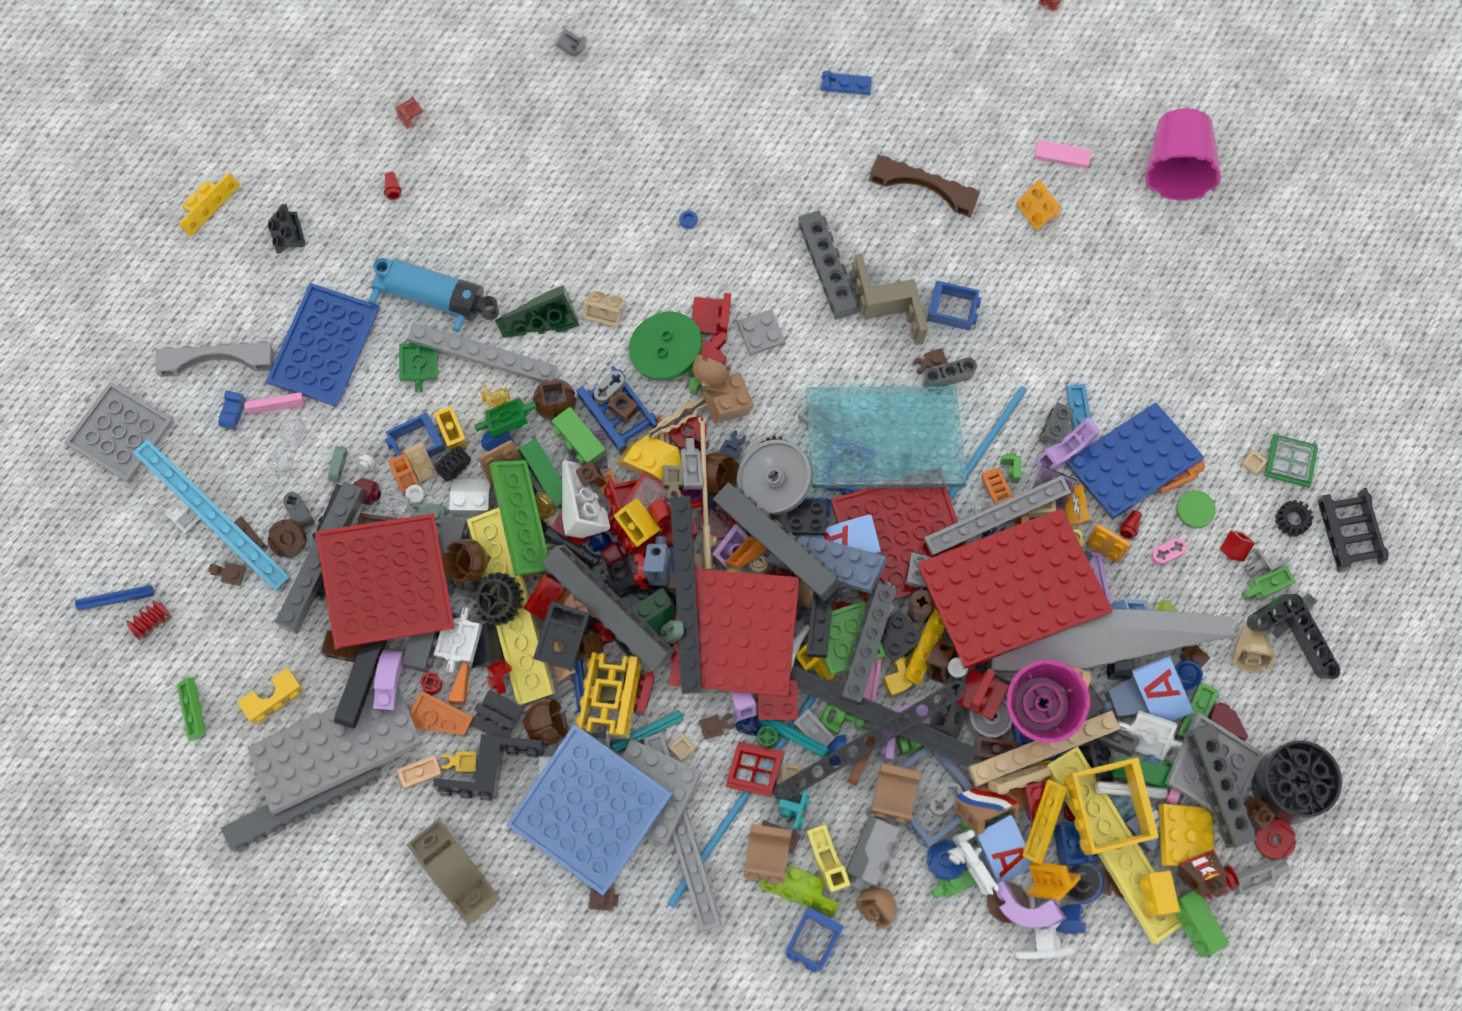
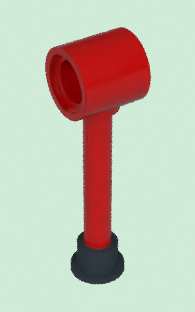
[648,494,717,526]

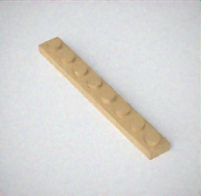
[968,711,1120,787]

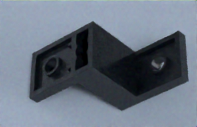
[533,580,604,671]
[433,734,545,801]

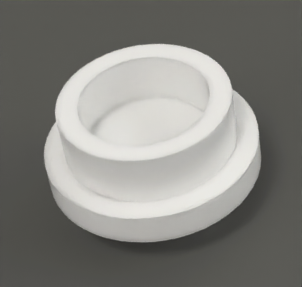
[357,454,376,472]
[405,484,425,504]
[948,657,968,678]

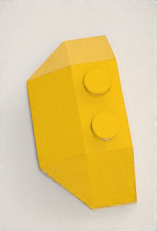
[616,435,681,488]

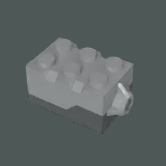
[846,816,901,891]

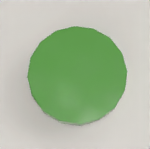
[1176,490,1216,528]

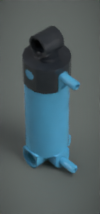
[369,258,499,332]

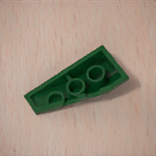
[495,285,579,337]

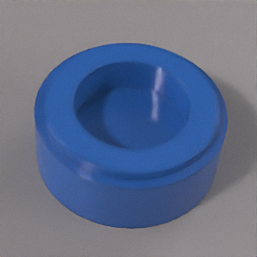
[679,210,698,230]

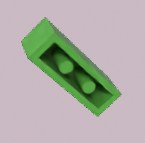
[552,407,606,465]
[1174,890,1229,958]

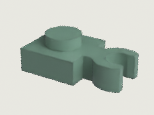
[410,503,446,526]

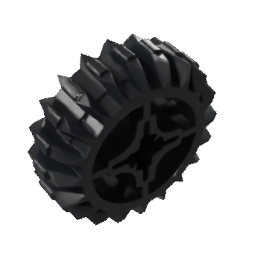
[472,572,525,626]

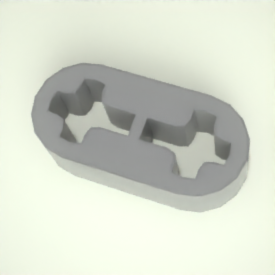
[594,371,626,403]
[929,782,962,816]

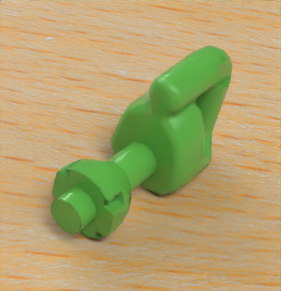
[820,703,869,734]

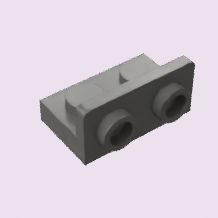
[1038,402,1074,444]

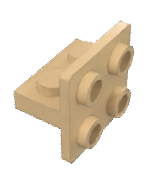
[582,291,627,327]

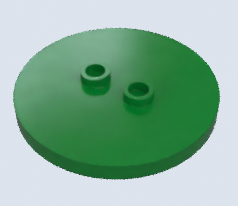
[629,311,703,381]

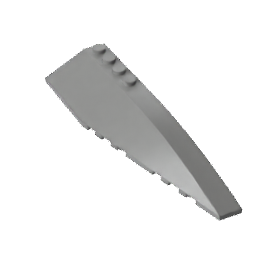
[992,609,1233,672]

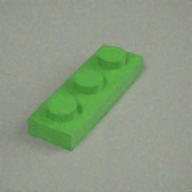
[177,677,206,741]
[1176,682,1219,739]

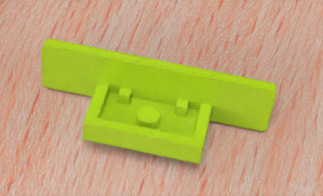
[759,865,839,917]

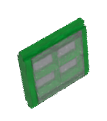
[1265,434,1318,488]

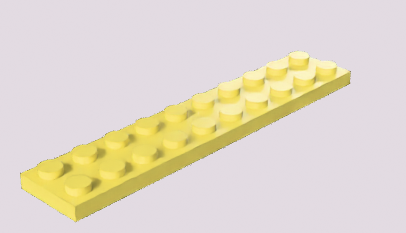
[467,508,556,706]
[1046,746,1182,944]

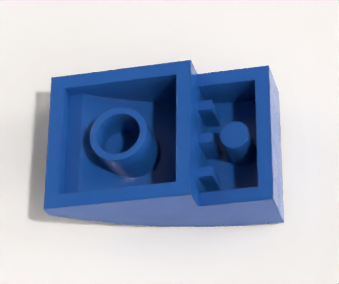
[1053,822,1102,866]

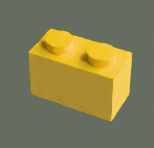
[434,406,468,452]
[613,498,661,547]
[1139,870,1180,918]

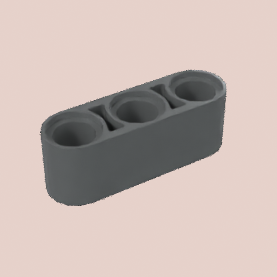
[923,358,977,390]

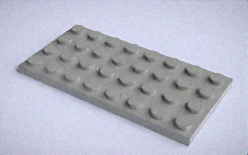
[247,684,423,815]

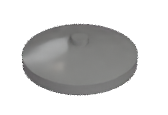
[737,440,813,515]

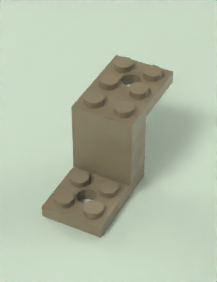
[850,253,928,345]
[407,819,501,925]

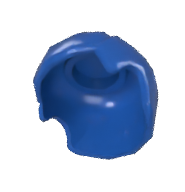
[1175,660,1203,691]

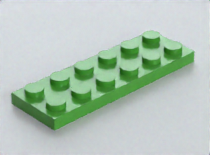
[489,460,548,576]

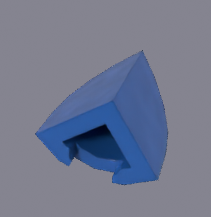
[481,430,516,451]
[827,735,847,766]
[1056,904,1086,934]

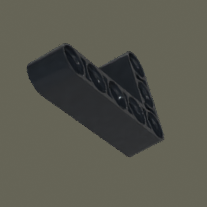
[1247,594,1340,679]

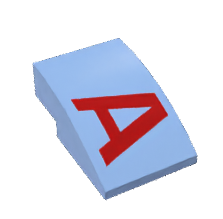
[815,514,881,555]
[1132,656,1194,721]
[974,813,1032,884]

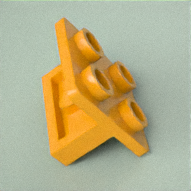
[1016,180,1061,230]
[1026,862,1081,901]

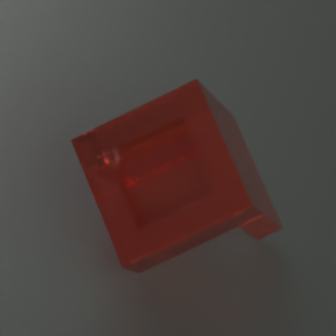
[395,97,423,129]

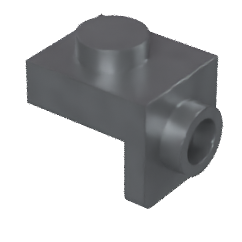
[555,29,586,56]

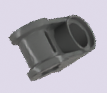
[283,492,315,528]

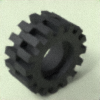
[435,446,471,482]
[1275,500,1314,537]

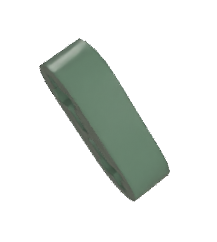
[328,446,347,482]
[660,620,684,644]

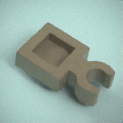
[662,466,683,499]

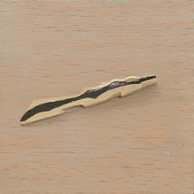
[648,393,707,439]

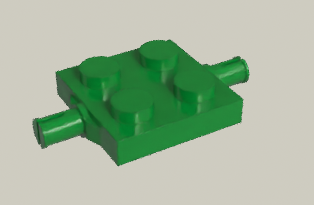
[399,343,438,393]
[474,397,537,437]

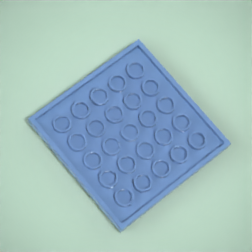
[506,724,673,896]

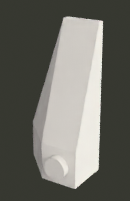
[562,460,610,538]

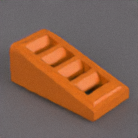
[982,468,1013,505]
[725,536,767,569]
[448,662,470,705]

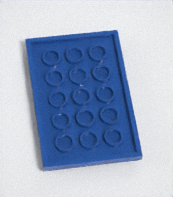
[266,283,380,407]
[1065,402,1204,520]

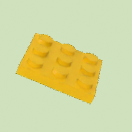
[1159,804,1215,867]

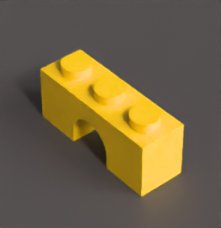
[237,667,304,725]

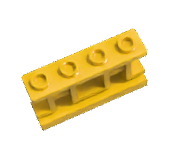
[576,652,642,739]

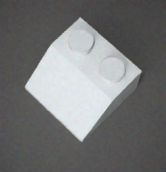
[449,479,492,517]

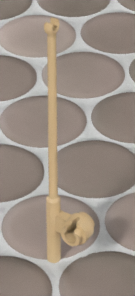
[698,416,718,570]

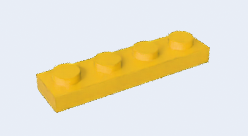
[1023,779,1068,864]

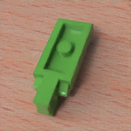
[1241,565,1296,600]
[931,868,976,898]

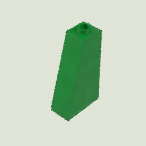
[517,438,562,509]

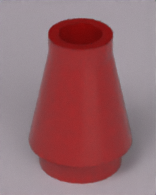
[384,172,402,200]
[1119,510,1142,539]

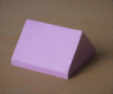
[712,524,748,571]

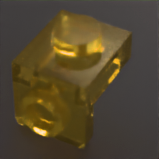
[480,384,511,408]
[535,490,557,521]

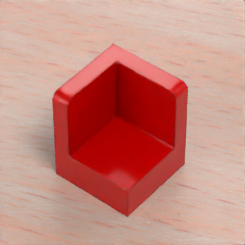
[1220,530,1255,562]

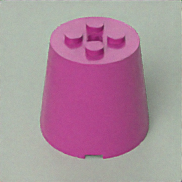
[1145,108,1221,201]
[1007,660,1090,743]

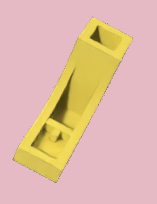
[806,824,850,892]

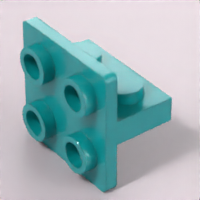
[777,789,810,833]

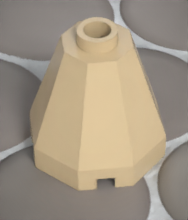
[1232,624,1276,672]

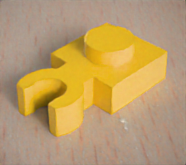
[441,752,477,773]

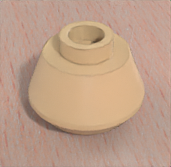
[745,554,771,575]

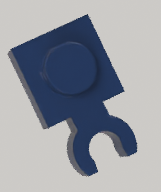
[718,430,746,461]

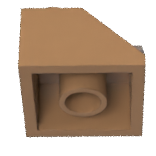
[701,372,754,424]

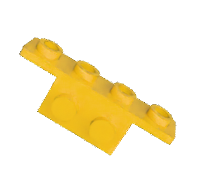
[179,173,240,237]
[904,608,944,686]

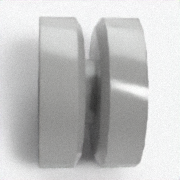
[966,698,1012,739]

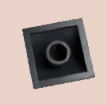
[472,623,505,669]

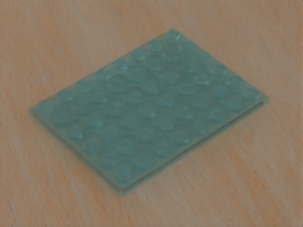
[806,386,967,488]

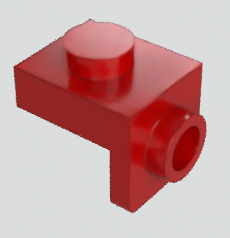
[487,660,512,695]

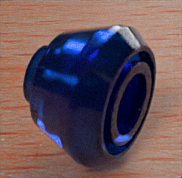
[588,531,613,552]
[735,715,761,736]

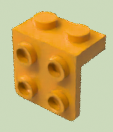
[1085,523,1131,563]

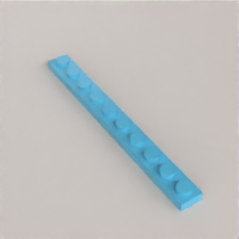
[133,439,290,591]

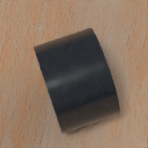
[1251,740,1342,824]

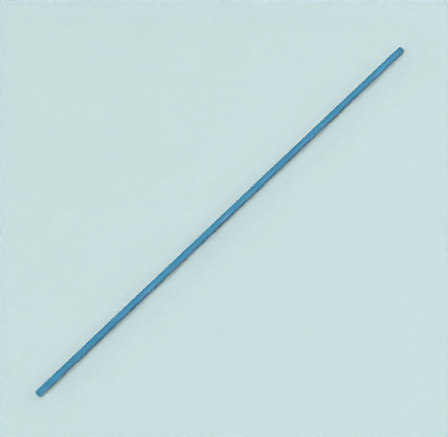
[667,386,1027,908]

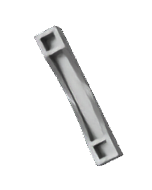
[155,341,274,377]

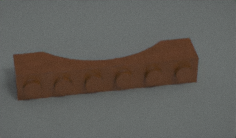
[869,155,980,218]

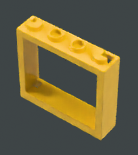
[1064,757,1159,855]

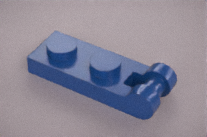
[821,71,872,95]

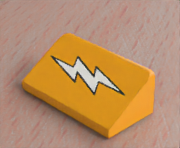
[1062,484,1090,526]

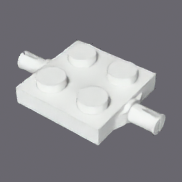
[434,607,482,674]
[1118,710,1183,760]

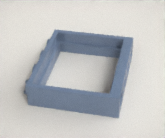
[900,747,974,849]

